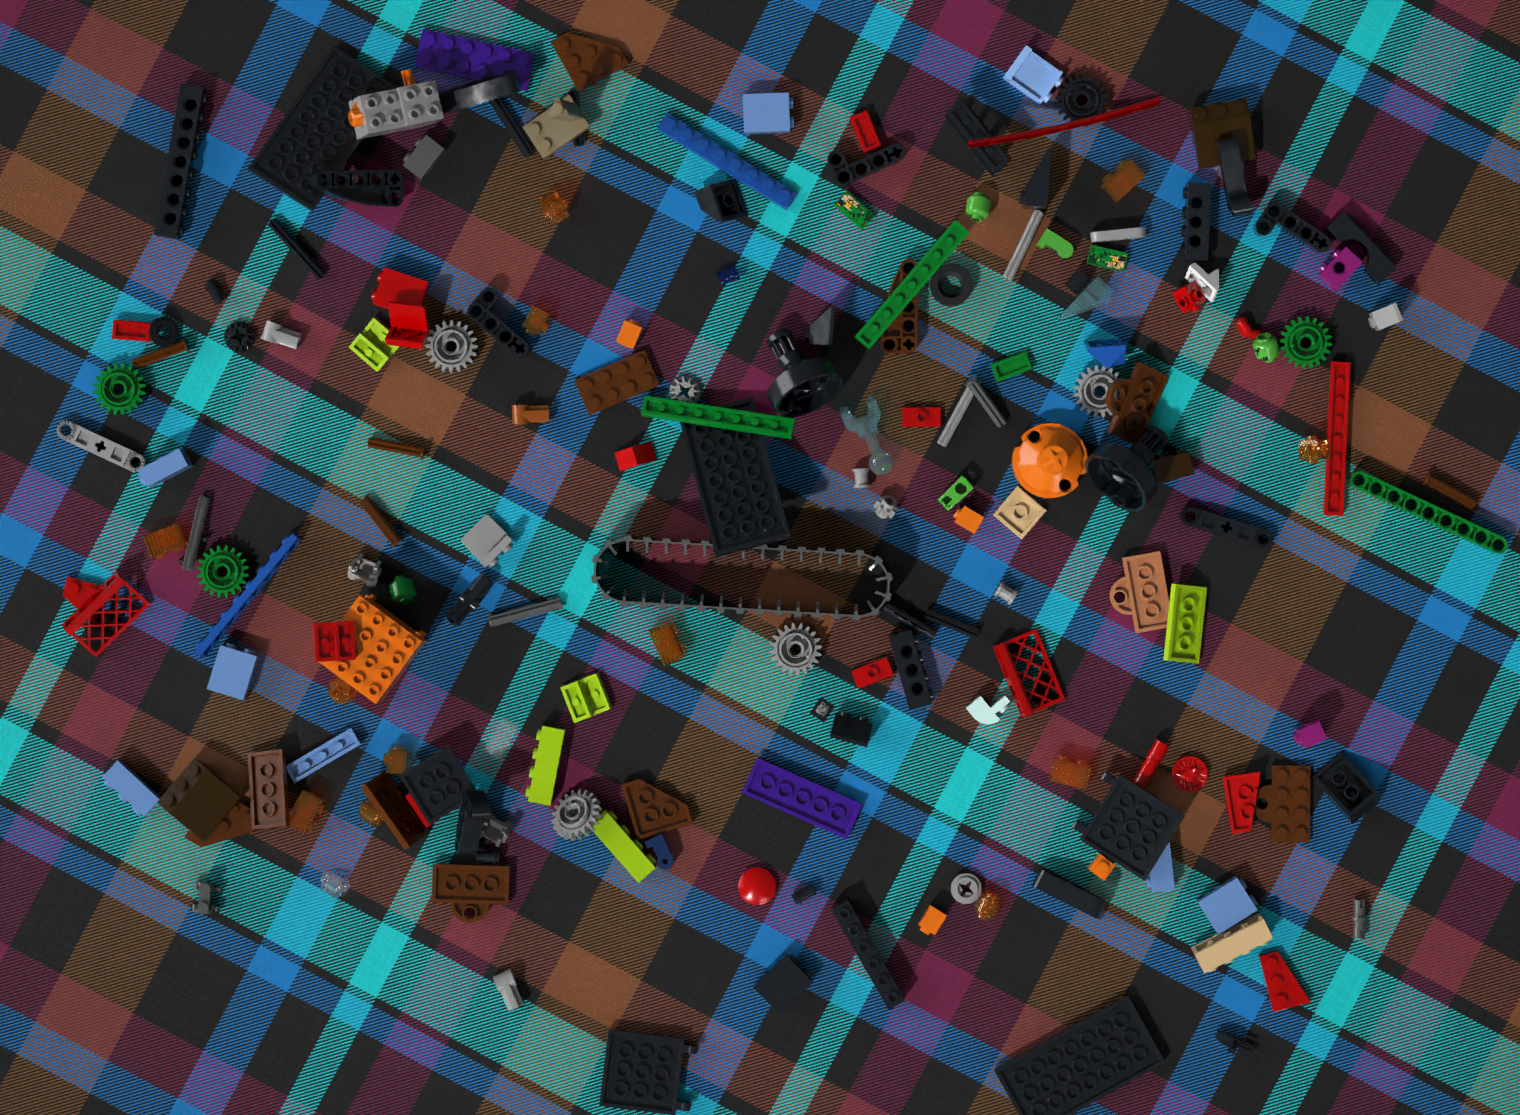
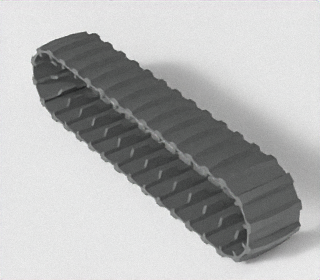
[590,534,894,622]

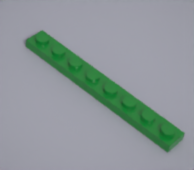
[855,220,970,349]
[641,396,795,439]

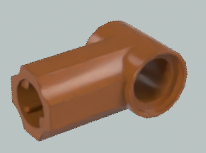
[512,405,550,425]

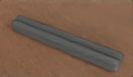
[182,496,210,571]
[488,597,563,627]

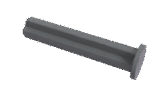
[964,375,1006,428]

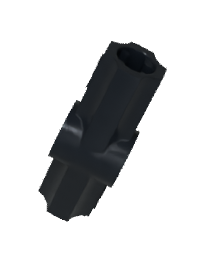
[445,573,494,627]

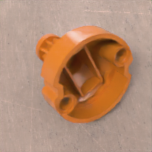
[1012,423,1088,498]

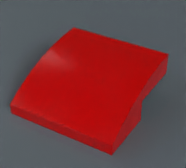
[312,621,356,662]

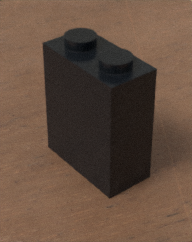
[753,954,813,1015]

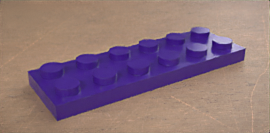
[414,29,535,91]
[742,757,862,839]

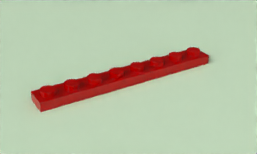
[1323,362,1351,516]

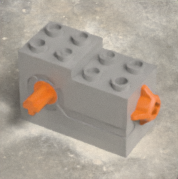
[348,69,444,140]

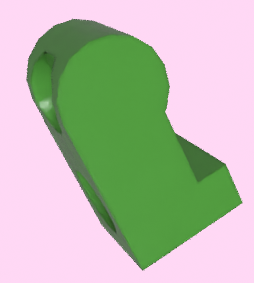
[1036,228,1073,259]
[938,474,974,511]

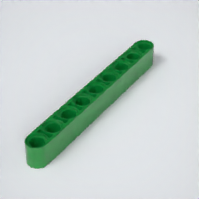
[1348,471,1508,554]

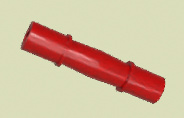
[1133,739,1169,789]

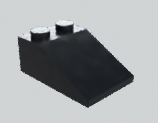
[1019,149,1052,210]
[1312,753,1382,824]

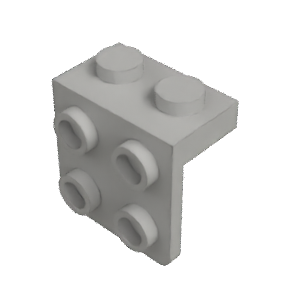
[461,515,514,568]

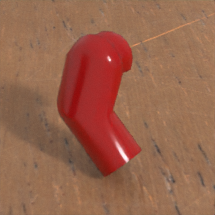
[1236,317,1261,339]

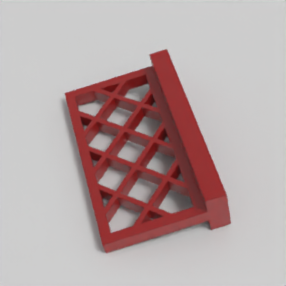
[62,571,150,657]
[992,629,1065,717]

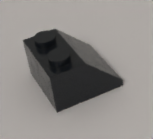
[829,711,873,747]

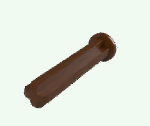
[132,338,190,369]
[368,437,426,460]
[1422,471,1477,509]
[360,496,404,548]

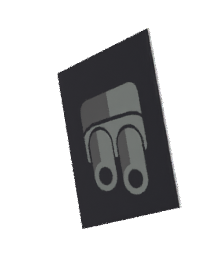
[810,697,834,722]

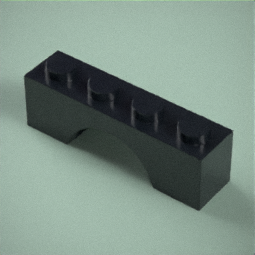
[1324,212,1396,285]

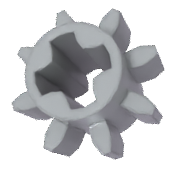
[873,495,899,519]

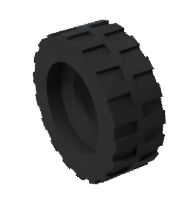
[930,264,972,307]

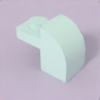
[965,695,1010,724]

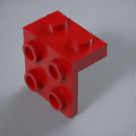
[385,301,429,349]

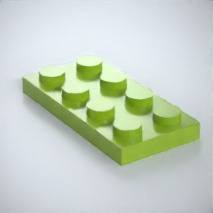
[1163,584,1207,664]

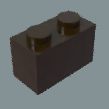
[1151,449,1194,483]

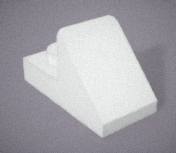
[1185,262,1219,302]

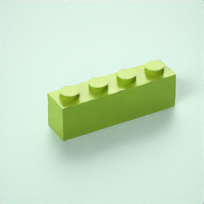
[525,725,566,806]
[593,809,656,883]

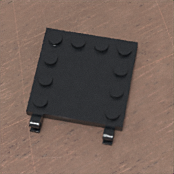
[1071,772,1186,881]
[599,1029,698,1115]

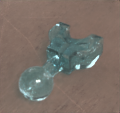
[840,395,893,475]

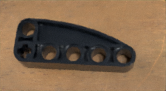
[438,69,522,114]
[308,170,403,207]

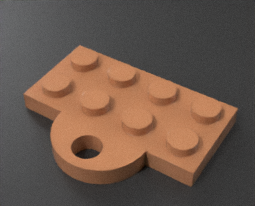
[1109,551,1169,633]

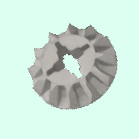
[669,376,700,403]
[951,873,981,904]

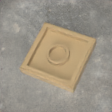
[993,486,1047,540]

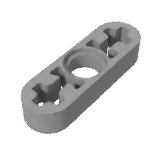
[1090,227,1146,243]

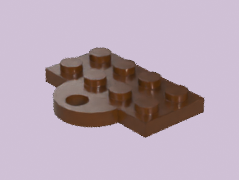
[1106,361,1169,444]
[1255,765,1310,843]
[432,864,510,923]

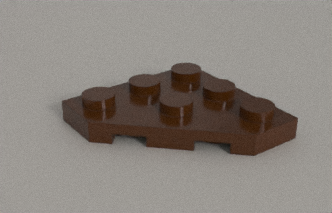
[551,32,629,93]
[621,779,693,840]
[185,801,255,847]

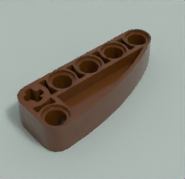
[880,259,918,354]

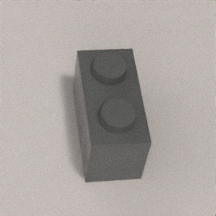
[403,135,446,181]

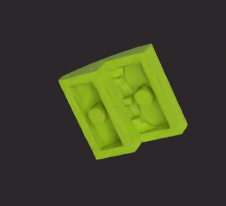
[349,316,400,372]
[560,672,612,723]

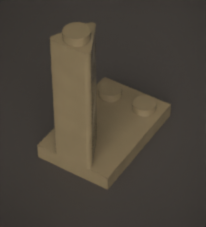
[523,95,591,159]

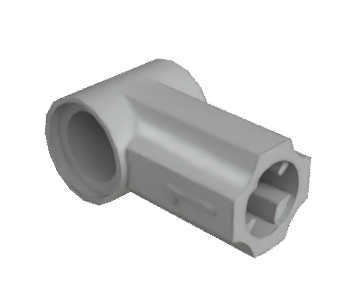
[260,321,302,350]
[493,969,524,1011]

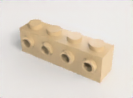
[1191,913,1273,973]

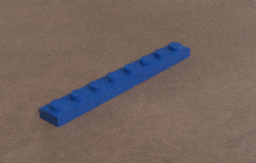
[656,112,797,211]
[194,533,302,658]

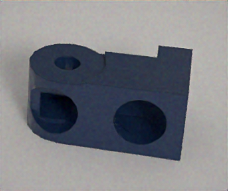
[644,833,674,870]

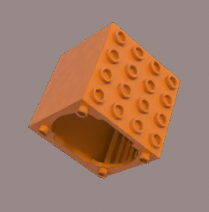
[319,593,428,704]

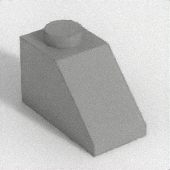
[1368,303,1403,331]

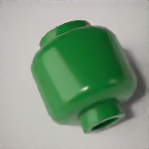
[389,575,416,605]

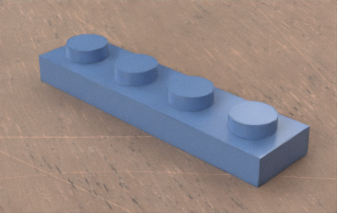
[286,728,361,783]

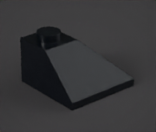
[695,179,748,222]
[805,306,835,347]

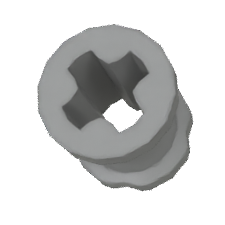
[852,468,870,488]
[994,581,1019,605]

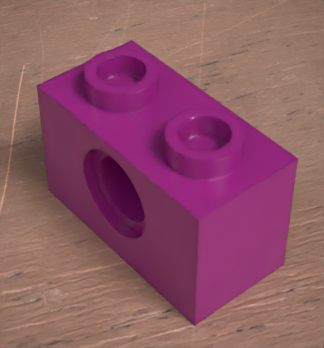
[1318,247,1363,292]
[1292,720,1327,748]

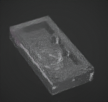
[484,717,519,760]

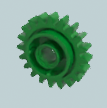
[1278,316,1332,369]
[93,363,147,416]
[196,545,250,598]

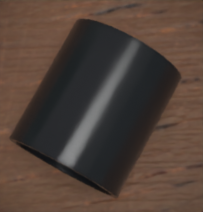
[1065,269,1090,295]

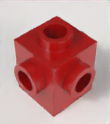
[1172,280,1207,313]

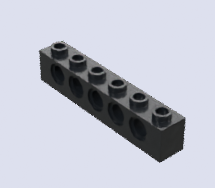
[831,898,905,1010]

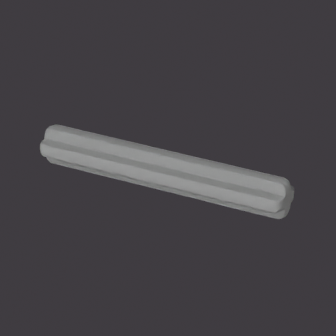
[1003,209,1044,281]
[937,379,981,447]

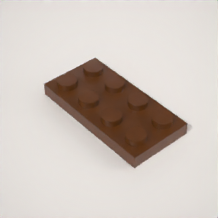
[574,350,660,416]
[248,749,290,830]
[360,770,430,850]

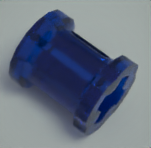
[716,264,740,287]

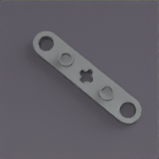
[56,421,146,472]

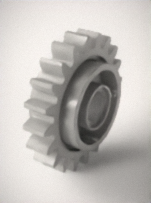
[425,320,478,373]
[1073,365,1119,418]
[769,623,822,676]
[551,789,602,841]

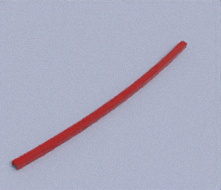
[968,97,1161,148]

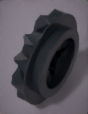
[148,316,179,347]
[224,321,255,352]

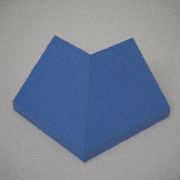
[1084,339,1126,369]

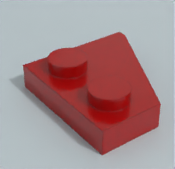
[62,576,101,622]

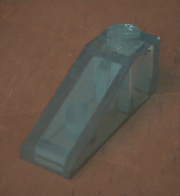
[1057,276,1114,322]

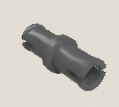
[1352,900,1367,939]

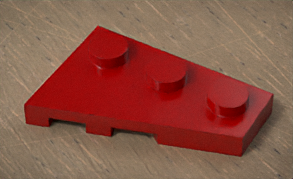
[1223,771,1261,834]
[1258,951,1310,1012]

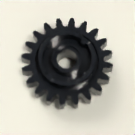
[1055,74,1108,128]

